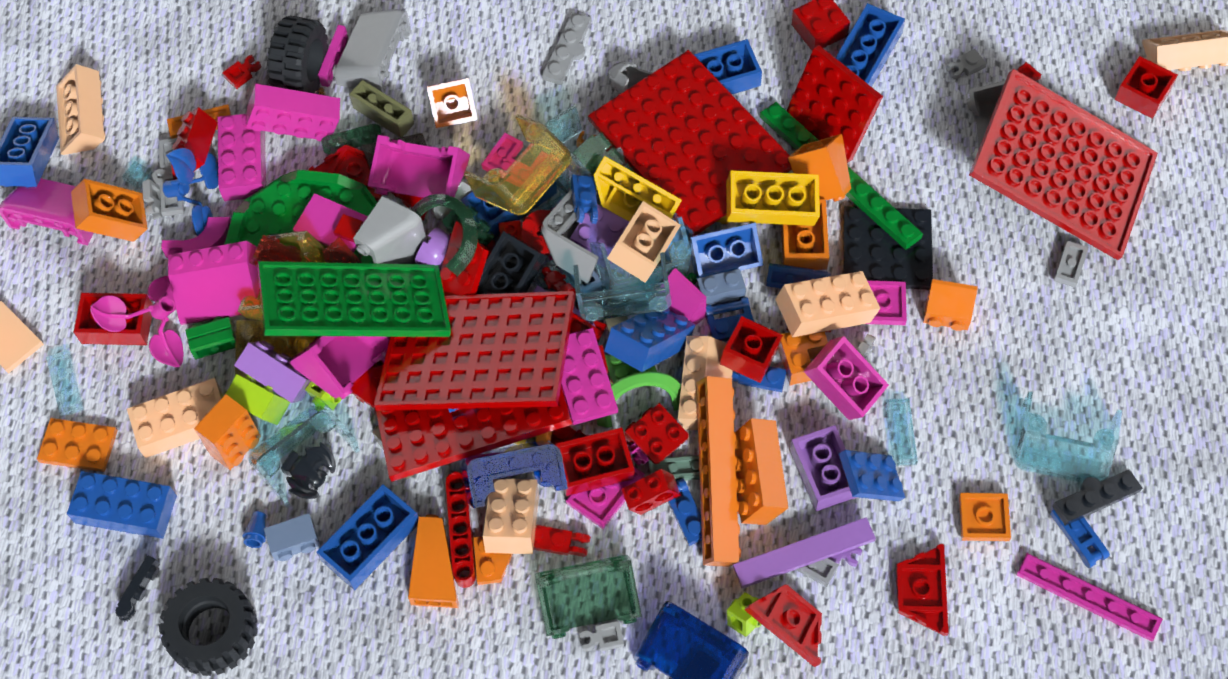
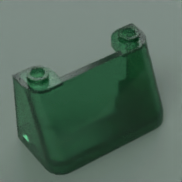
[535,555,642,639]

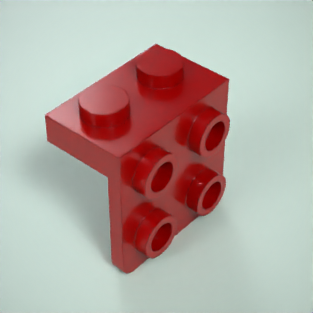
[625,403,689,464]

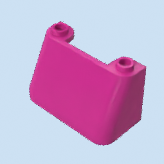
[368,135,470,205]
[0,178,93,246]
[289,336,390,399]

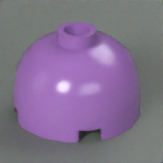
[415,227,451,271]

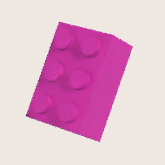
[803,336,889,420]

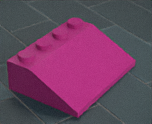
[168,241,261,325]

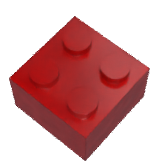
[791,0,850,51]
[1115,56,1178,119]
[719,316,783,383]

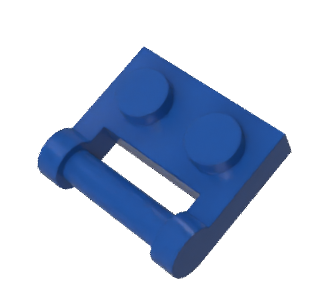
[706,297,754,342]

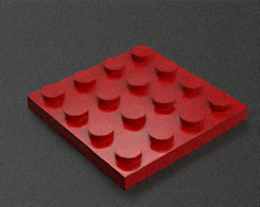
[786,45,883,163]

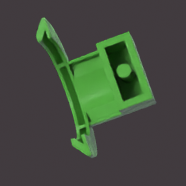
[596,354,681,428]

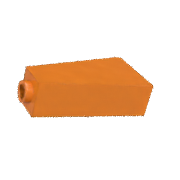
[408,514,459,608]

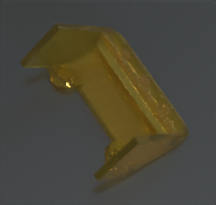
[464,114,572,215]

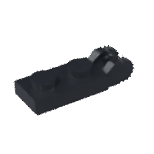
[115,555,160,622]

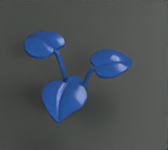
[163,148,218,236]

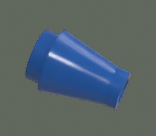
[242,511,266,548]

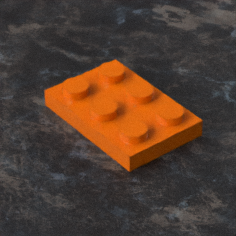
[37,418,118,472]

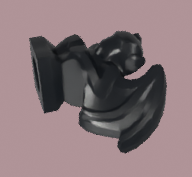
[281,442,336,499]

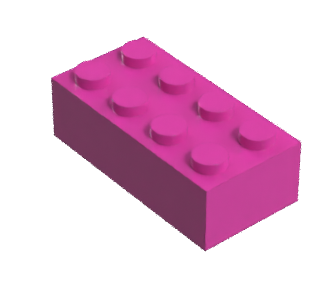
[246,83,340,142]
[218,114,266,201]

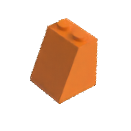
[788,134,851,201]

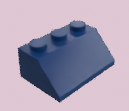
[690,222,764,278]

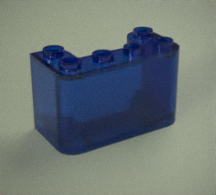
[461,441,568,508]

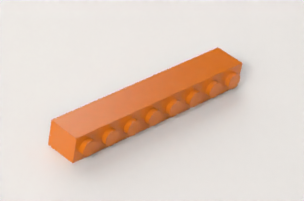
[696,376,741,567]

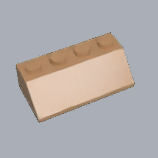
[1142,30,1228,71]
[56,64,105,155]
[678,336,733,430]

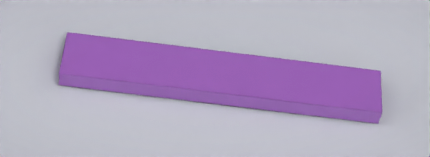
[733,517,876,589]

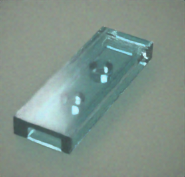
[46,350,84,417]
[886,398,918,466]

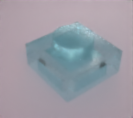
[122,161,153,190]

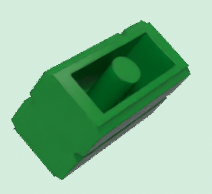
[185,317,239,360]

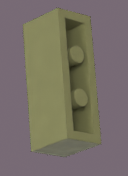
[349,80,414,138]

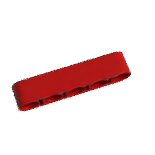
[446,472,476,588]

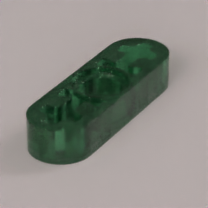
[321,124,383,155]

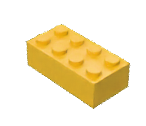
[726,170,820,226]

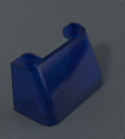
[634,601,749,679]

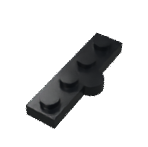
[1052,469,1143,526]

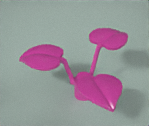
[90,275,184,367]

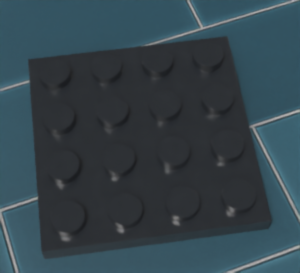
[843,206,933,290]

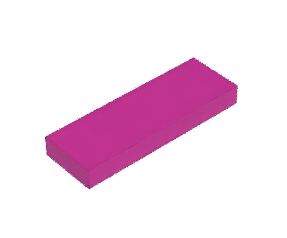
[318,25,349,87]

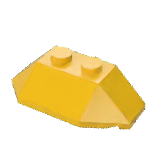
[594,156,682,222]

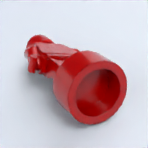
[542,267,577,295]

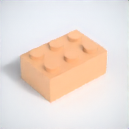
[607,201,681,283]
[483,478,539,554]

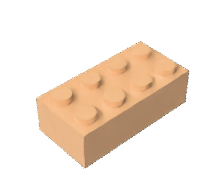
[775,271,880,337]
[127,378,223,458]

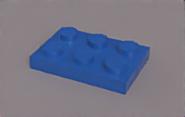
[839,450,906,501]

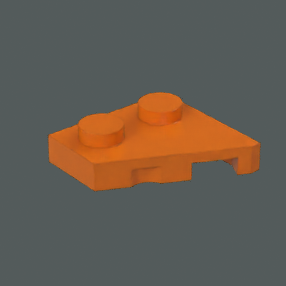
[473,536,513,585]

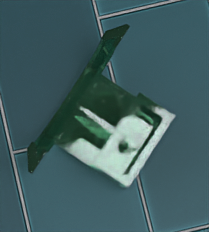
[410,194,495,276]

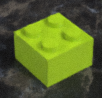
[226,374,290,425]

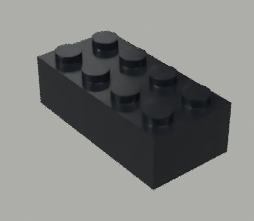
[474,231,547,295]

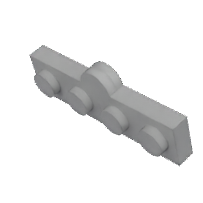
[542,12,592,85]
[151,138,185,217]

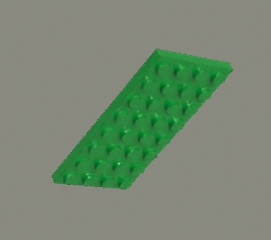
[257,261,451,337]

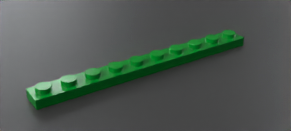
[760,102,923,250]

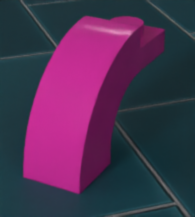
[161,217,231,258]

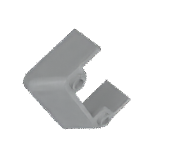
[541,188,602,284]

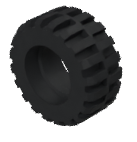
[267,15,328,94]
[159,578,258,676]

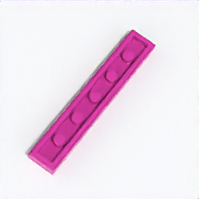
[1016,553,1163,642]

